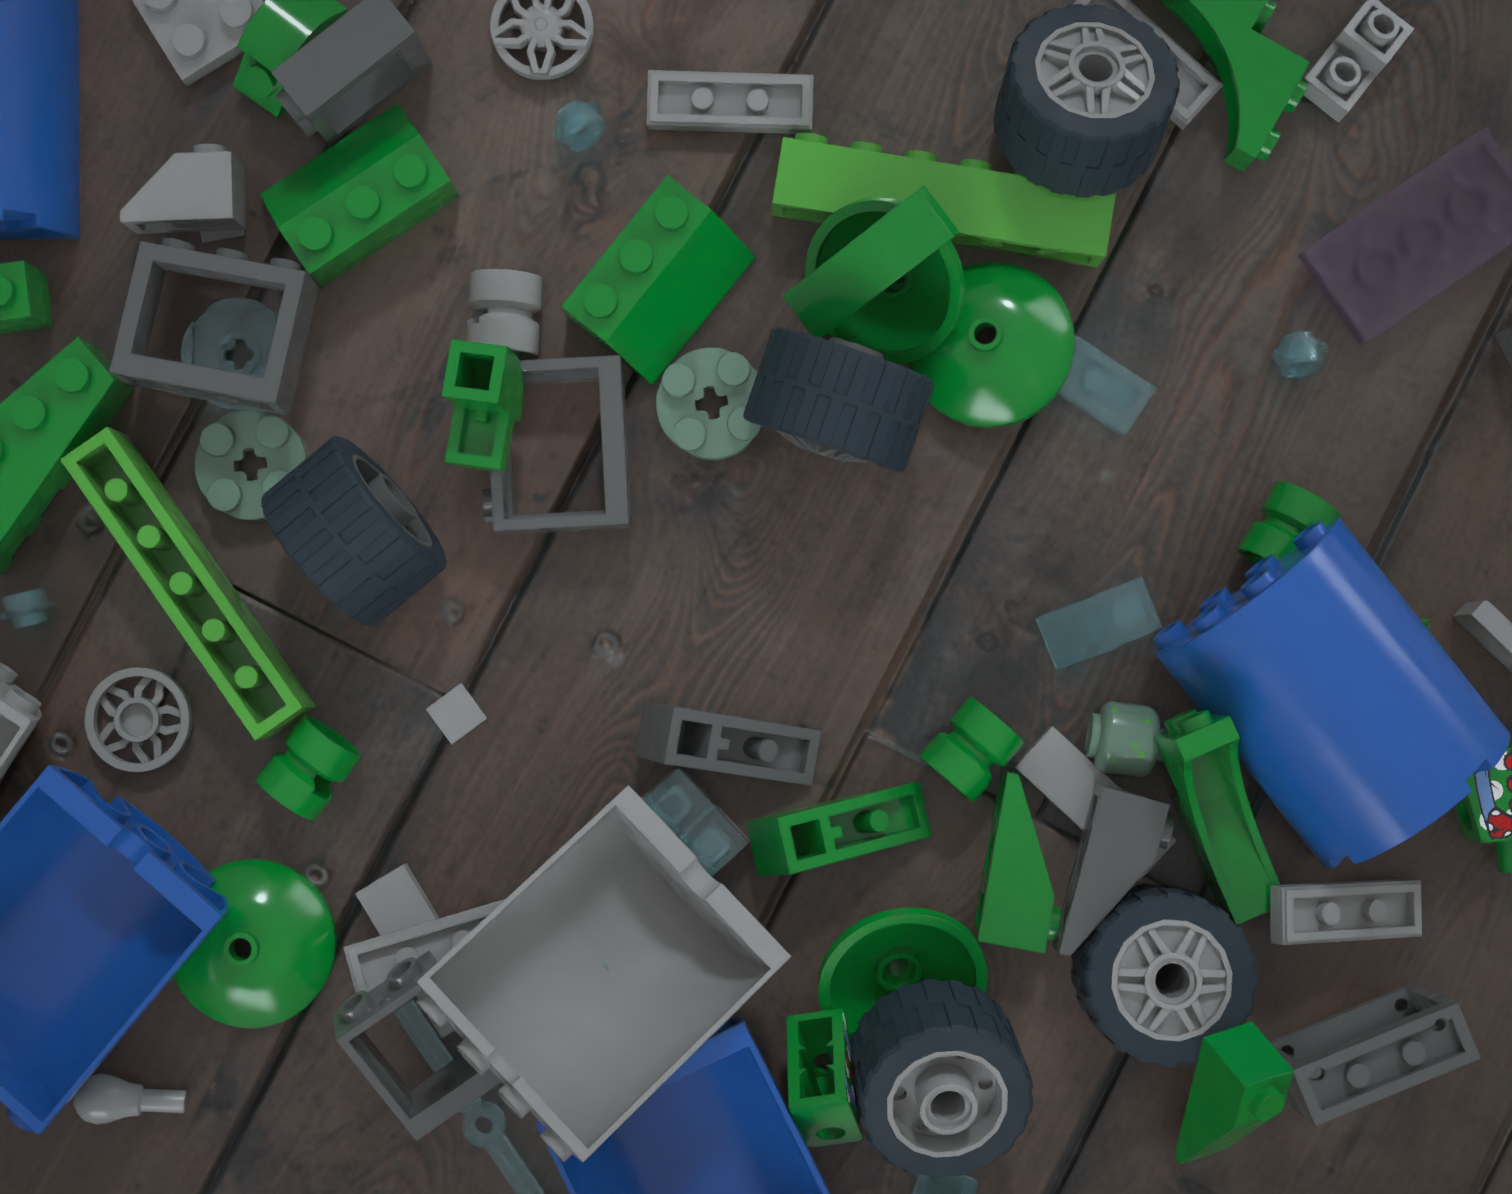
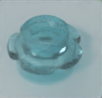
[554,100,606,152]
[1272,332,1328,378]
[0,587,55,629]

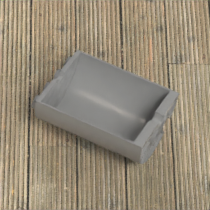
[416,785,791,1162]

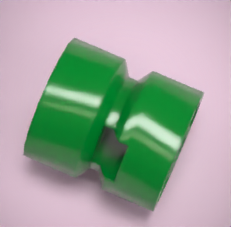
[1237,481,1341,565]
[918,696,1025,803]
[255,714,363,821]

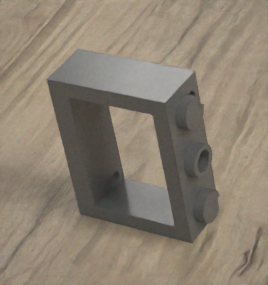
[109,238,319,416]
[482,355,632,535]
[1269,982,1481,1126]

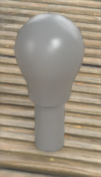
[73,1073,187,1125]

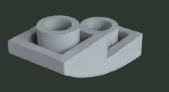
[1302,0,1414,123]

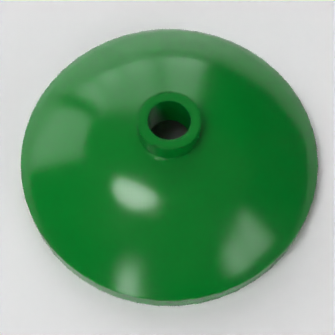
[805,197,965,364]
[909,262,1075,428]
[174,859,337,1028]
[817,908,988,1037]

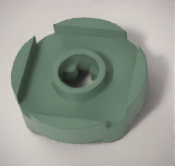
[656,348,762,460]
[195,409,309,521]

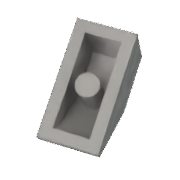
[120,144,246,234]

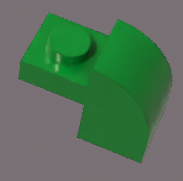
[232,0,347,117]
[442,339,523,473]

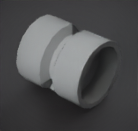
[466,269,543,360]

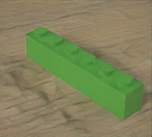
[772,133,1116,268]
[60,427,316,741]

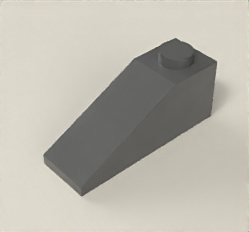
[635,701,821,786]
[1052,783,1174,957]

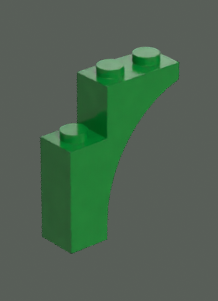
[1156,0,1310,172]
[1154,709,1281,925]

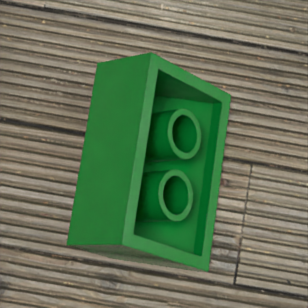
[260,103,460,287]
[561,175,756,386]

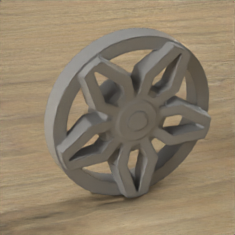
[490,0,594,80]
[84,667,194,772]

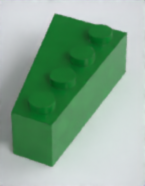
[0,337,135,575]

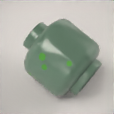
[1084,701,1167,778]

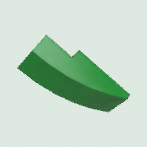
[782,185,960,338]

